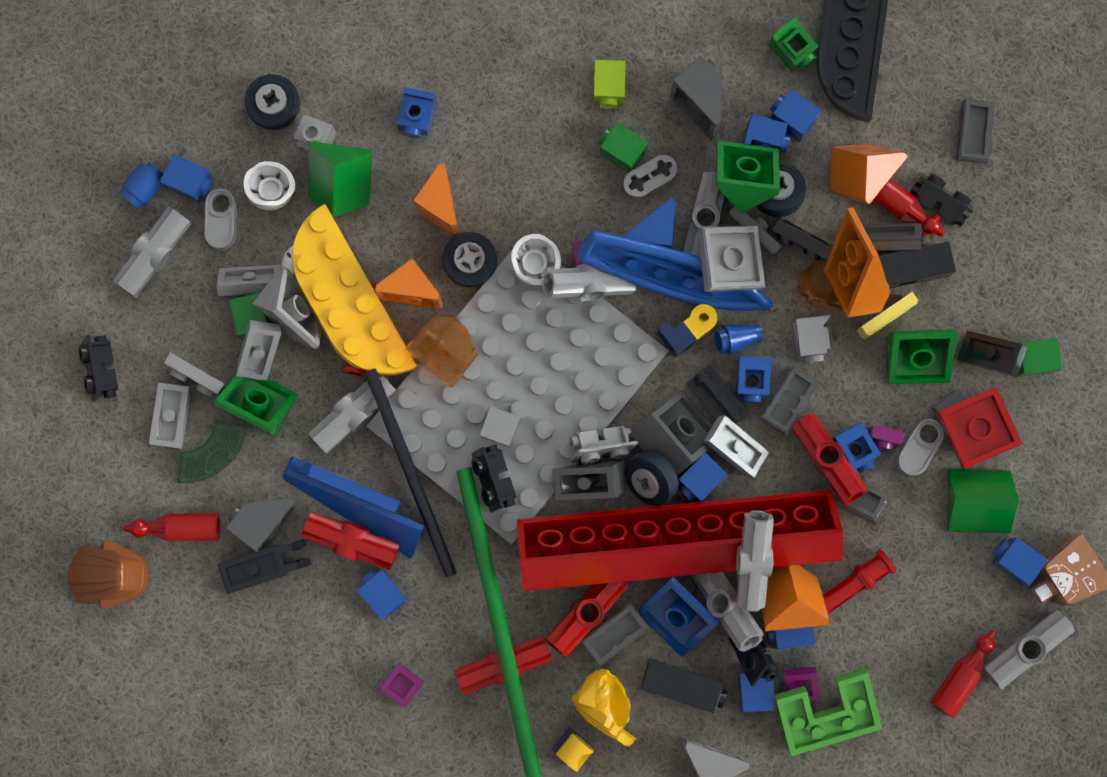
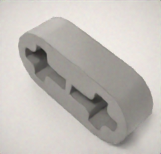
[623,155,677,200]

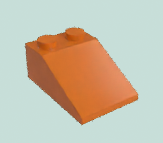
[824,207,890,318]

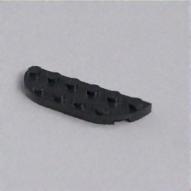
[817,0,888,123]

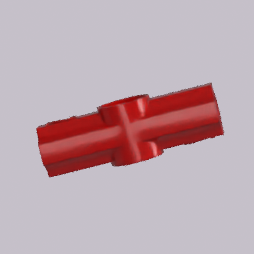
[791,413,867,505]
[301,511,400,570]
[545,581,629,658]
[454,635,553,696]

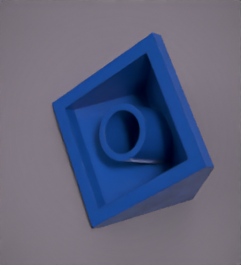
[624,198,676,249]
[637,577,719,657]

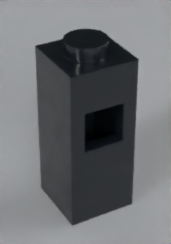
[879,241,956,289]
[640,658,727,714]

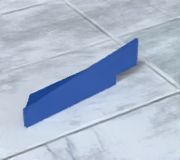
[283,456,425,558]

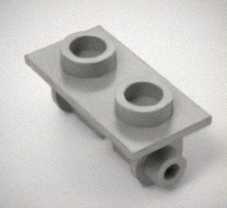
[569,426,638,465]

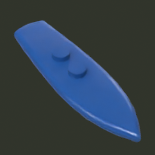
[577,230,773,311]

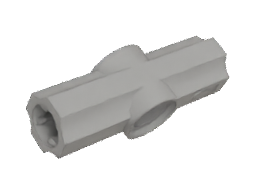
[683,172,725,257]
[113,206,192,297]
[542,263,636,302]
[308,375,396,454]
[736,510,774,611]
[692,572,764,652]
[983,609,1075,690]

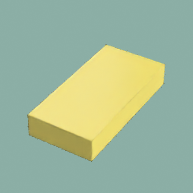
[857,292,919,340]

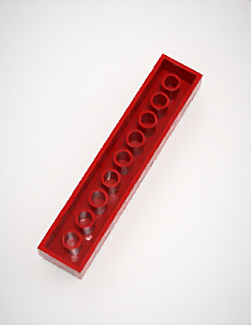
[517,490,843,591]

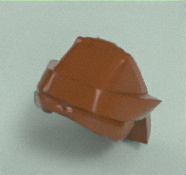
[68,540,149,610]

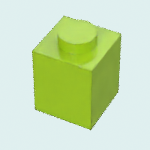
[593,60,626,109]

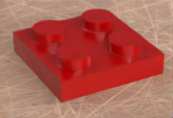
[937,387,1023,470]

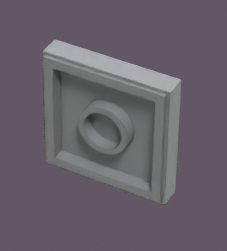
[697,226,766,292]

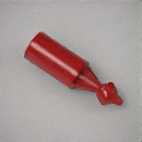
[873,178,945,237]
[123,512,220,542]
[930,630,996,719]

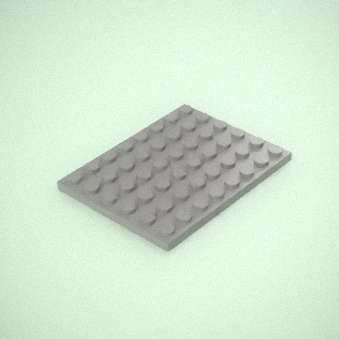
[367,235,669,545]

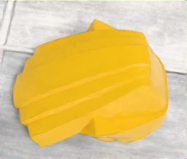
[572,668,637,747]

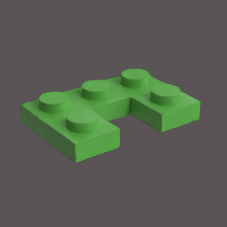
[774,668,882,756]

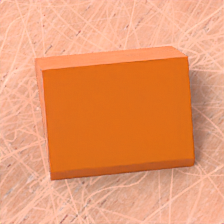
[830,143,908,204]
[414,163,459,237]
[375,258,443,310]
[760,565,829,631]

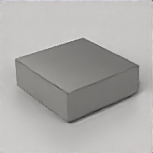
[480,406,520,447]

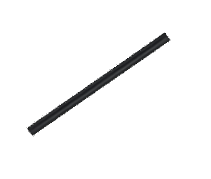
[364,368,457,577]

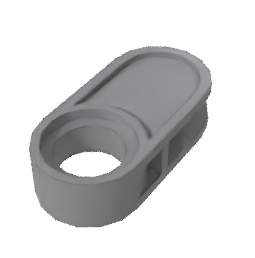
[205,188,237,251]
[896,419,944,476]

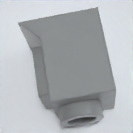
[294,114,336,158]
[792,315,831,364]

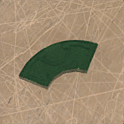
[177,423,247,484]

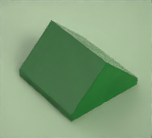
[716,140,780,213]
[308,141,372,218]
[885,329,957,384]
[214,376,298,437]
[947,469,1019,533]

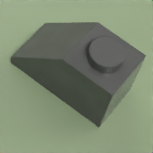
[552,460,627,501]
[226,497,299,552]

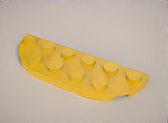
[292,204,417,375]

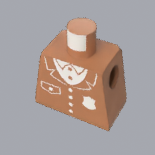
[1031,533,1107,605]

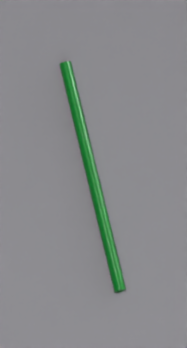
[456,467,542,777]

